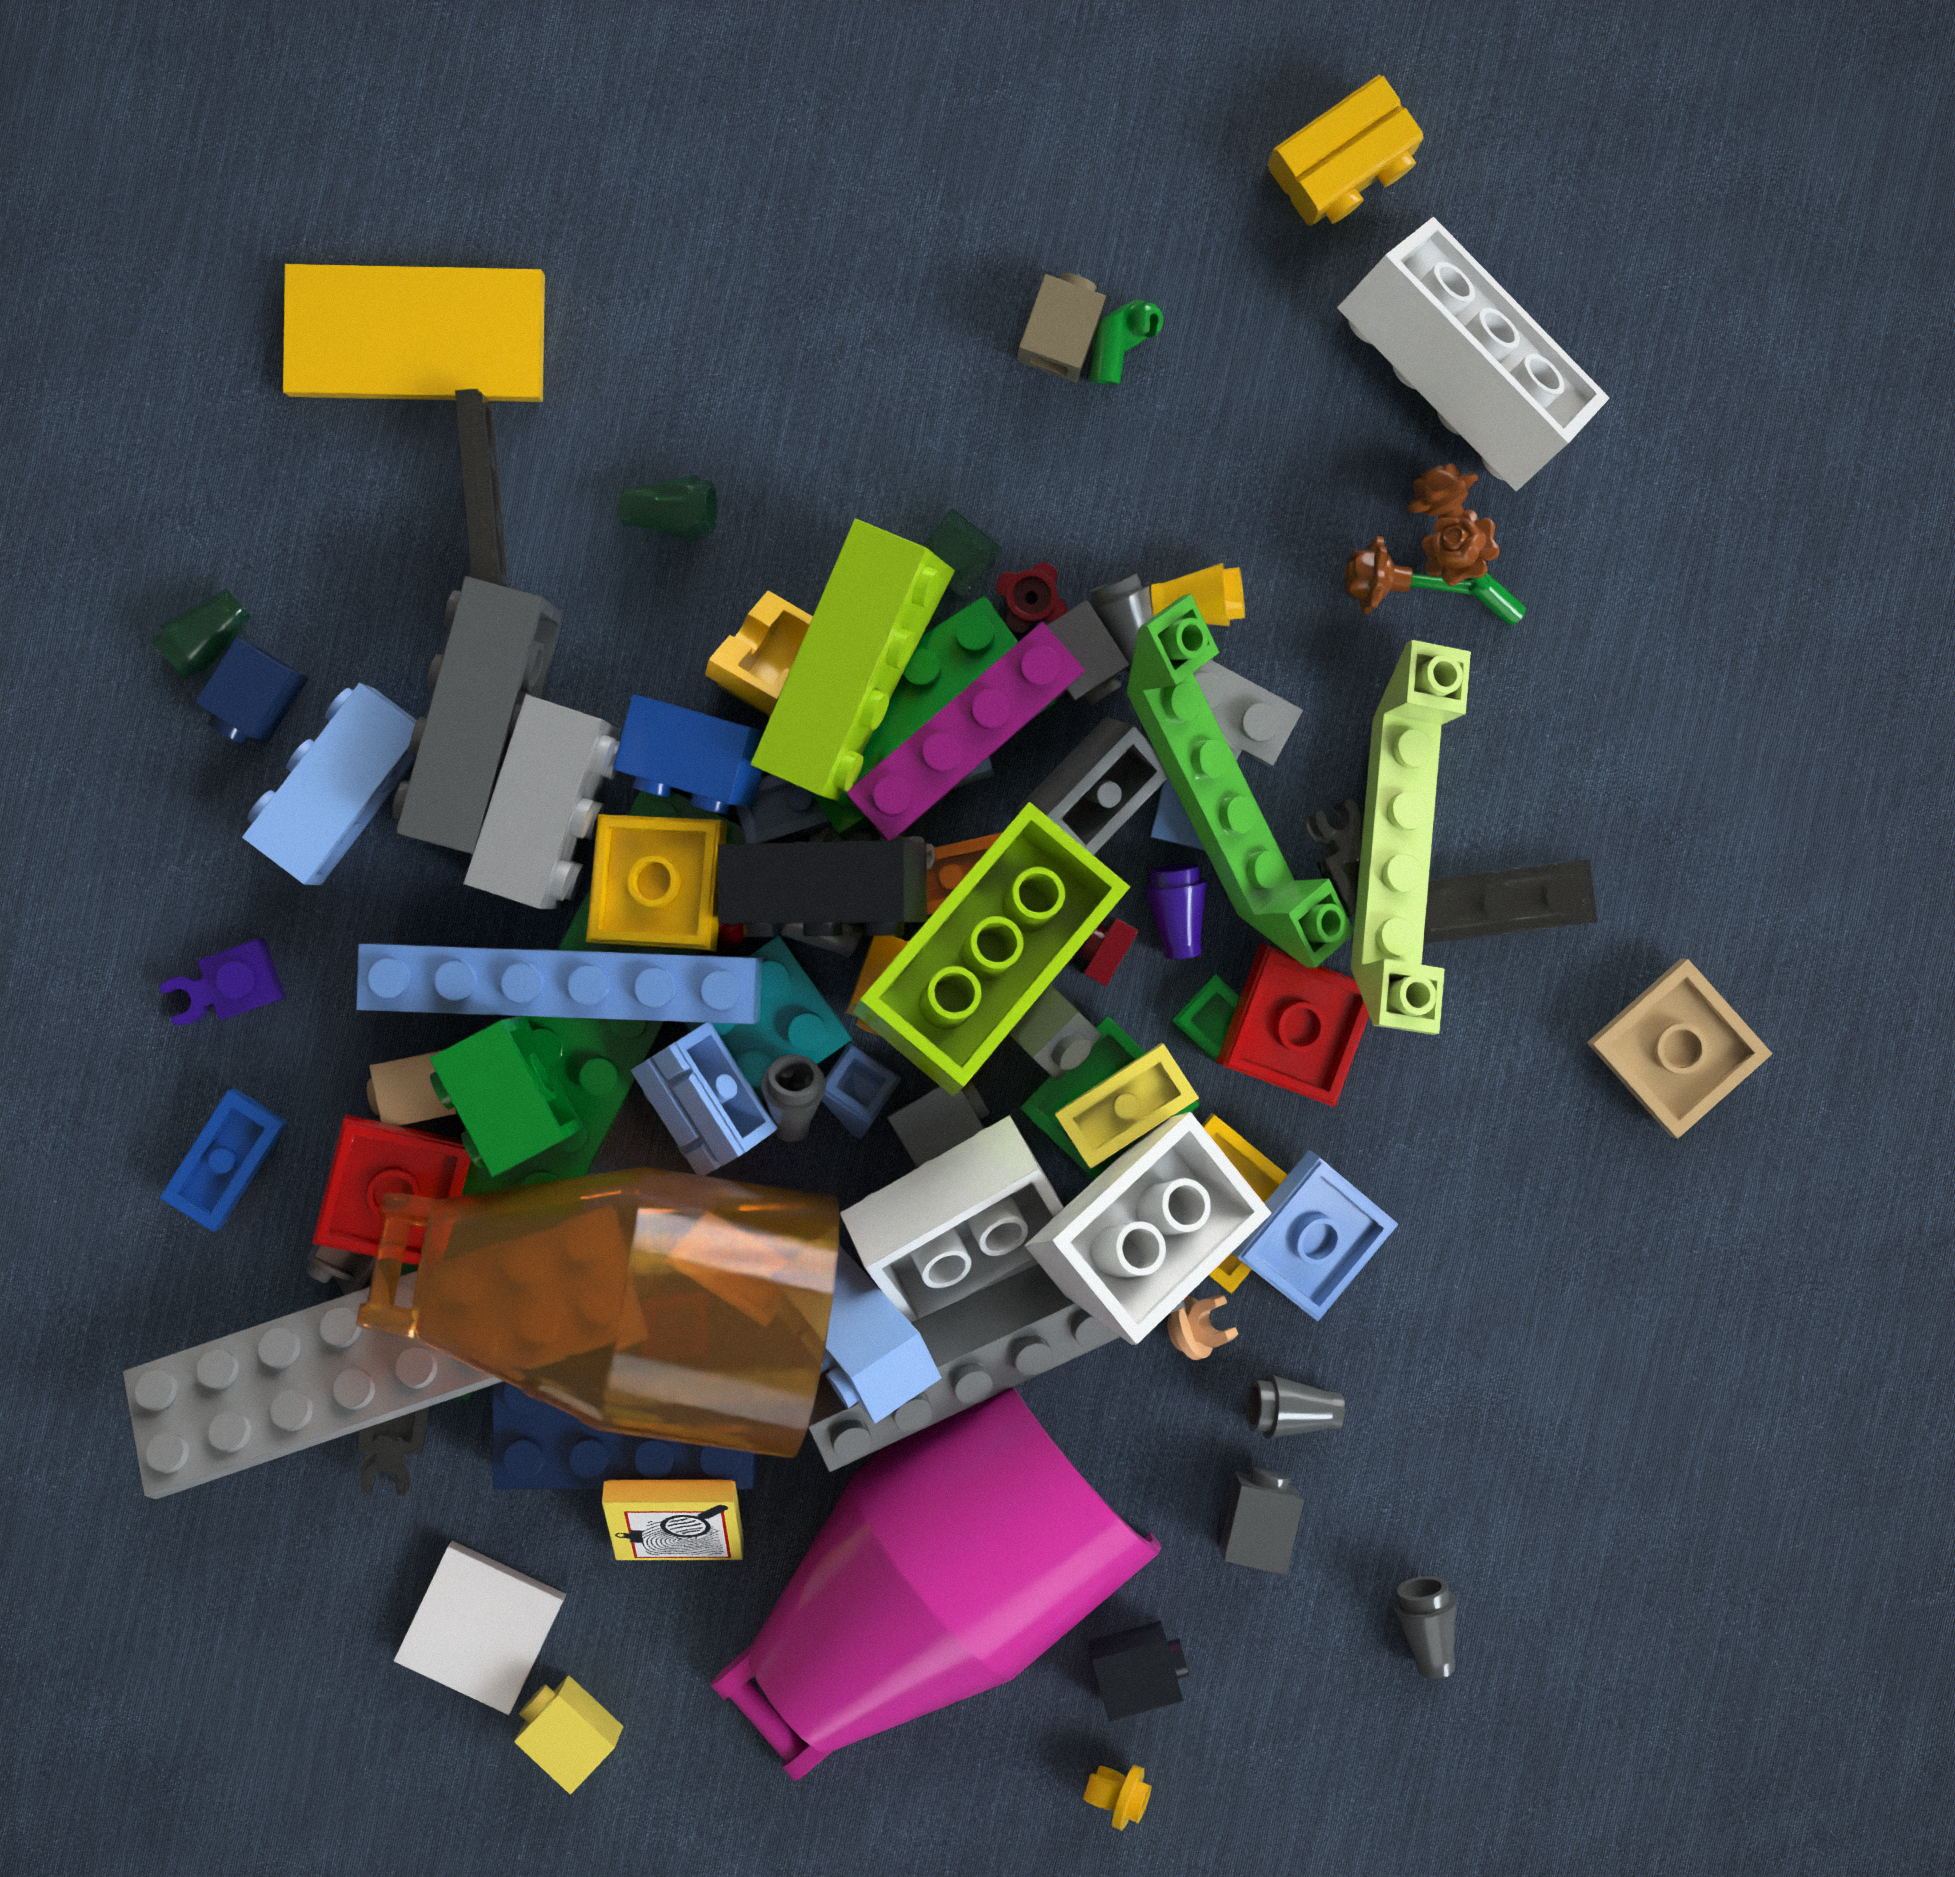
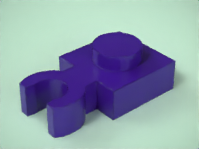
[159,939,286,1025]

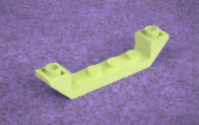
[1351,640,1471,1035]

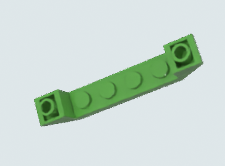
[1127,594,1354,968]

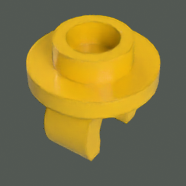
[1083,1765,1152,1831]

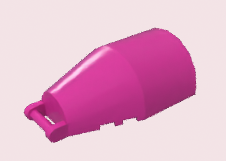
[710,1387,1161,1781]

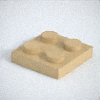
[1587,959,1772,1139]

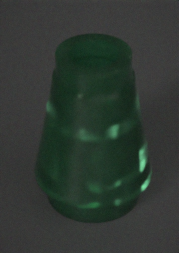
[619,475,718,540]
[151,588,252,680]

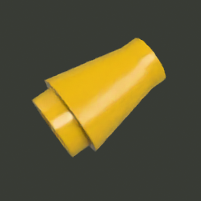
[1151,563,1245,626]

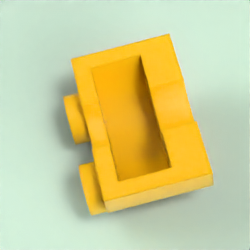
[705,591,813,717]

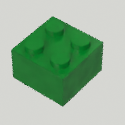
[429,1016,585,1178]

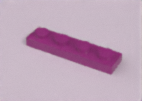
[846,621,1086,841]

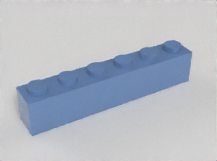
[356,943,762,1024]

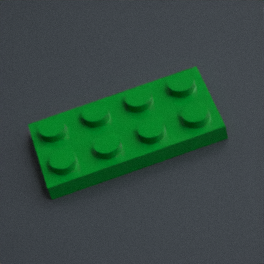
[808,596,1057,841]

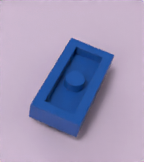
[159,1088,289,1232]

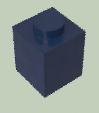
[195,637,308,744]

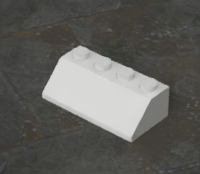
[1337,217,1609,491]

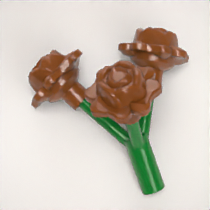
[1345,463,1526,626]

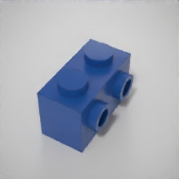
[613,694,765,815]

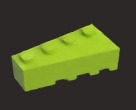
[750,518,955,801]

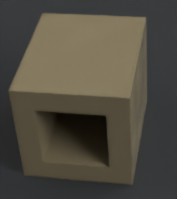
[1017,273,1106,383]

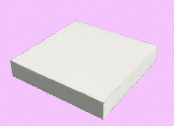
[394,1541,567,1715]

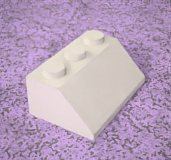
[1024,1112,1272,1345]

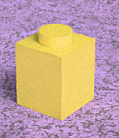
[514,1675,623,1795]

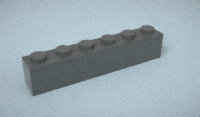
[789,1264,1186,1472]

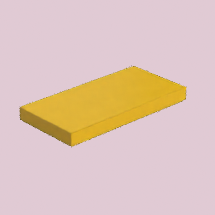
[283,264,545,402]

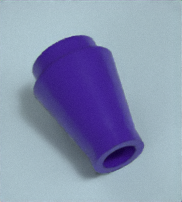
[1143,863,1207,959]

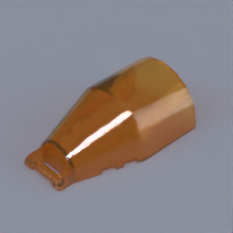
[356,1166,840,1458]

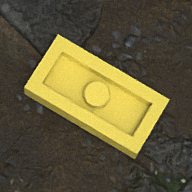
[1054,1043,1199,1169]

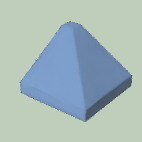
[821,1043,902,1140]

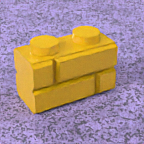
[1267,74,1424,226]

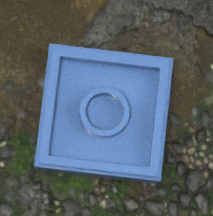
[1232,1150,1398,1321]

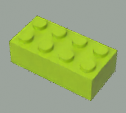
[853,802,1130,1097]

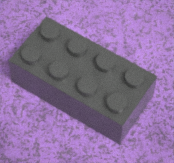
[392,576,564,854]

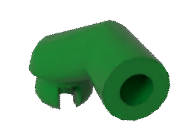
[1089,300,1163,386]

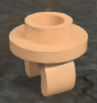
[1167,1294,1238,1360]

